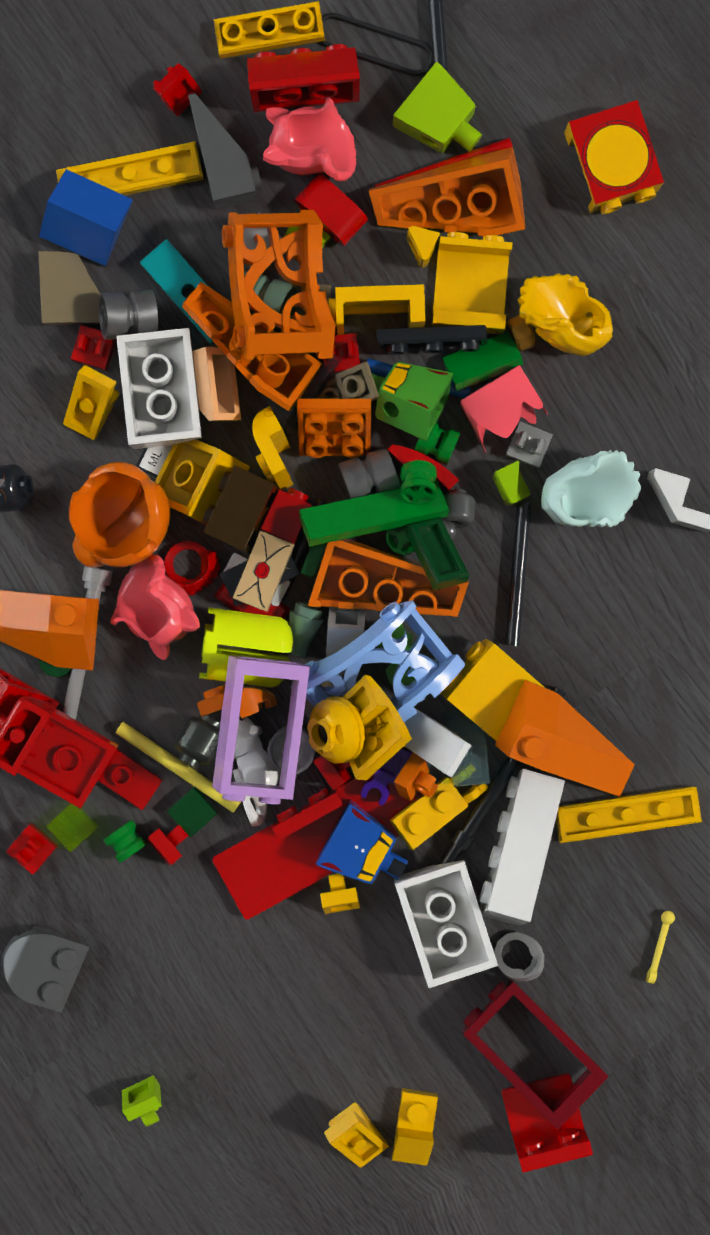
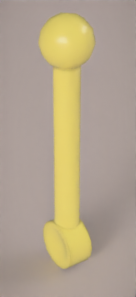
[646,911,675,984]

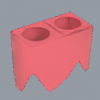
[459,365,548,453]

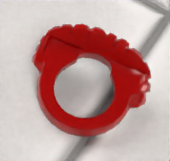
[164,541,221,596]

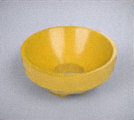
[307,696,365,764]

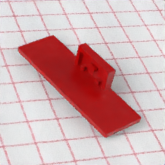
[212,775,422,920]

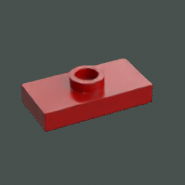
[98,748,164,810]

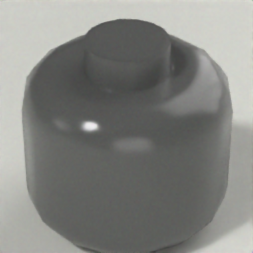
[441,489,476,528]

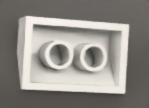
[116,328,202,449]
[394,860,498,988]

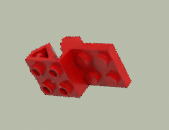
[0,668,119,809]

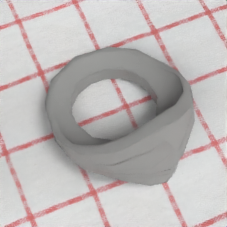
[494,931,545,981]

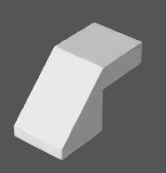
[647,468,710,533]

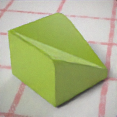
[492,460,530,507]

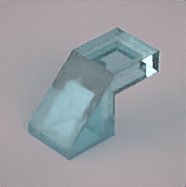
[445,711,490,787]

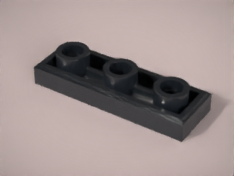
[377,325,488,355]

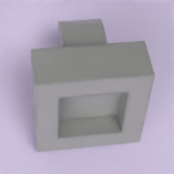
[505,421,553,469]

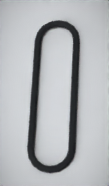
[320,13,433,76]

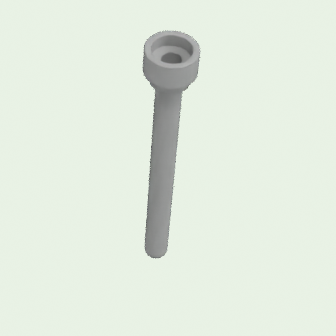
[63,566,113,720]

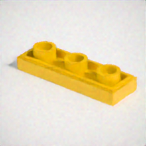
[213,1,325,59]

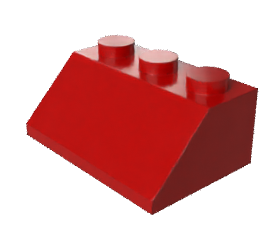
[247,44,360,113]

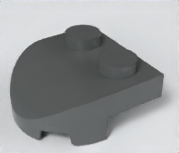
[2,926,89,1013]

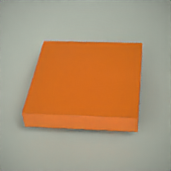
[297,399,371,458]

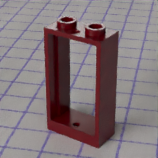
[462,979,609,1130]

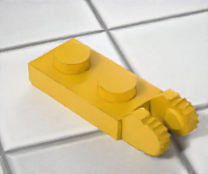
[389,763,488,850]

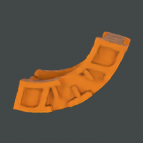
[222,210,336,361]

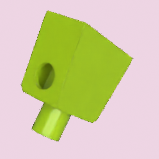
[393,62,483,153]

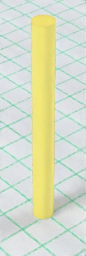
[115,721,241,813]

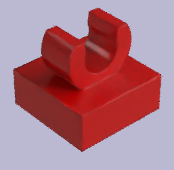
[153,63,203,117]
[71,325,116,371]
[324,333,360,374]
[313,755,353,791]
[6,823,58,875]
[146,825,189,866]

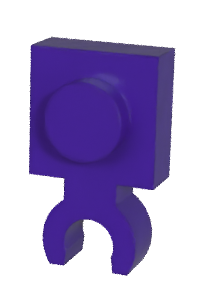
[361,746,412,806]

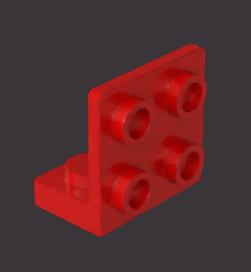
[501,1073,593,1173]

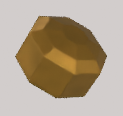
[506,315,535,352]

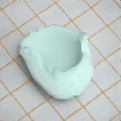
[541,450,641,527]

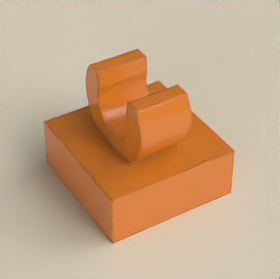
[394,752,439,801]

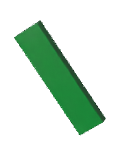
[299,481,449,547]

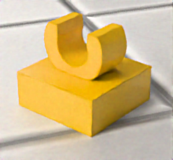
[320,874,360,914]

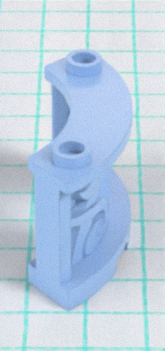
[291,600,466,722]

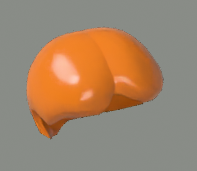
[69,462,170,567]

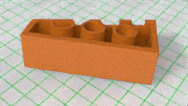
[308,539,469,617]

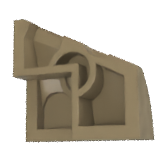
[38,251,100,326]

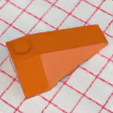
[369,147,525,236]
[182,282,322,411]

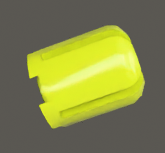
[199,607,293,687]

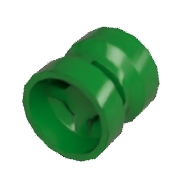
[414,423,460,466]

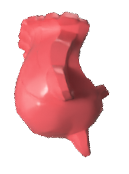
[263,97,357,182]
[111,554,200,661]

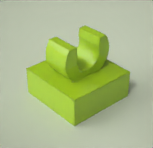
[122,1075,162,1127]

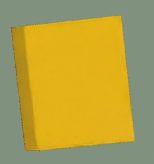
[406,226,440,268]

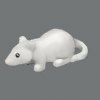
[233,714,278,827]

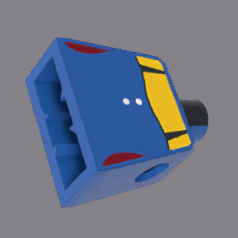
[316,800,408,884]

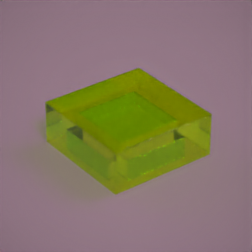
[46,804,99,852]

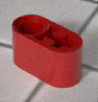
[294,173,368,247]

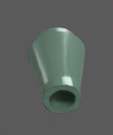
[289,602,324,657]

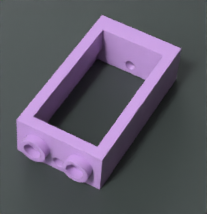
[212,655,310,804]

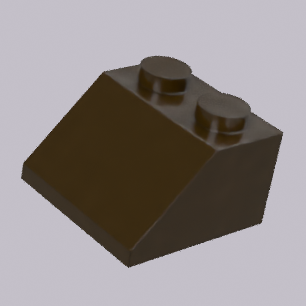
[202,465,279,555]

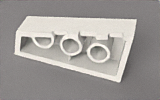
[479,769,565,927]

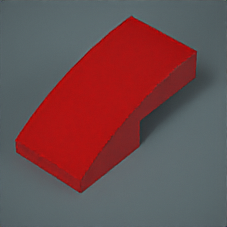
[387,444,459,493]

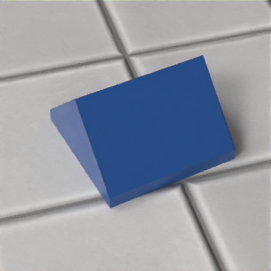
[39,169,133,266]

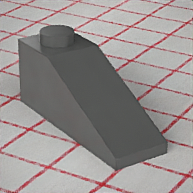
[188,94,262,210]

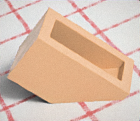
[192,347,241,421]

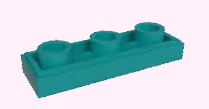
[140,239,214,345]

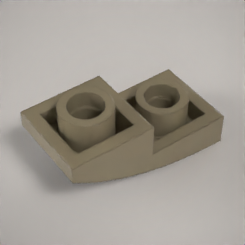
[315,362,379,401]

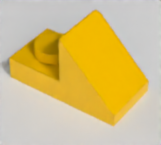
[63,365,119,440]
[392,1088,438,1166]
[324,1102,389,1168]

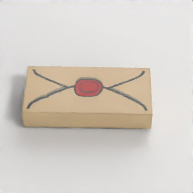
[233,531,295,612]

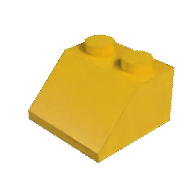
[155,439,250,523]

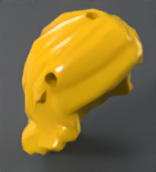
[517,273,613,356]

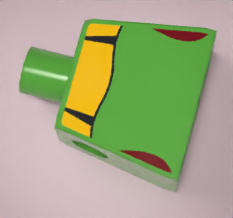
[372,362,453,440]

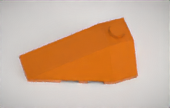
[0,590,99,670]
[495,679,635,797]

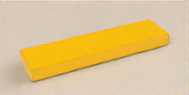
[56,141,204,196]
[556,786,702,843]

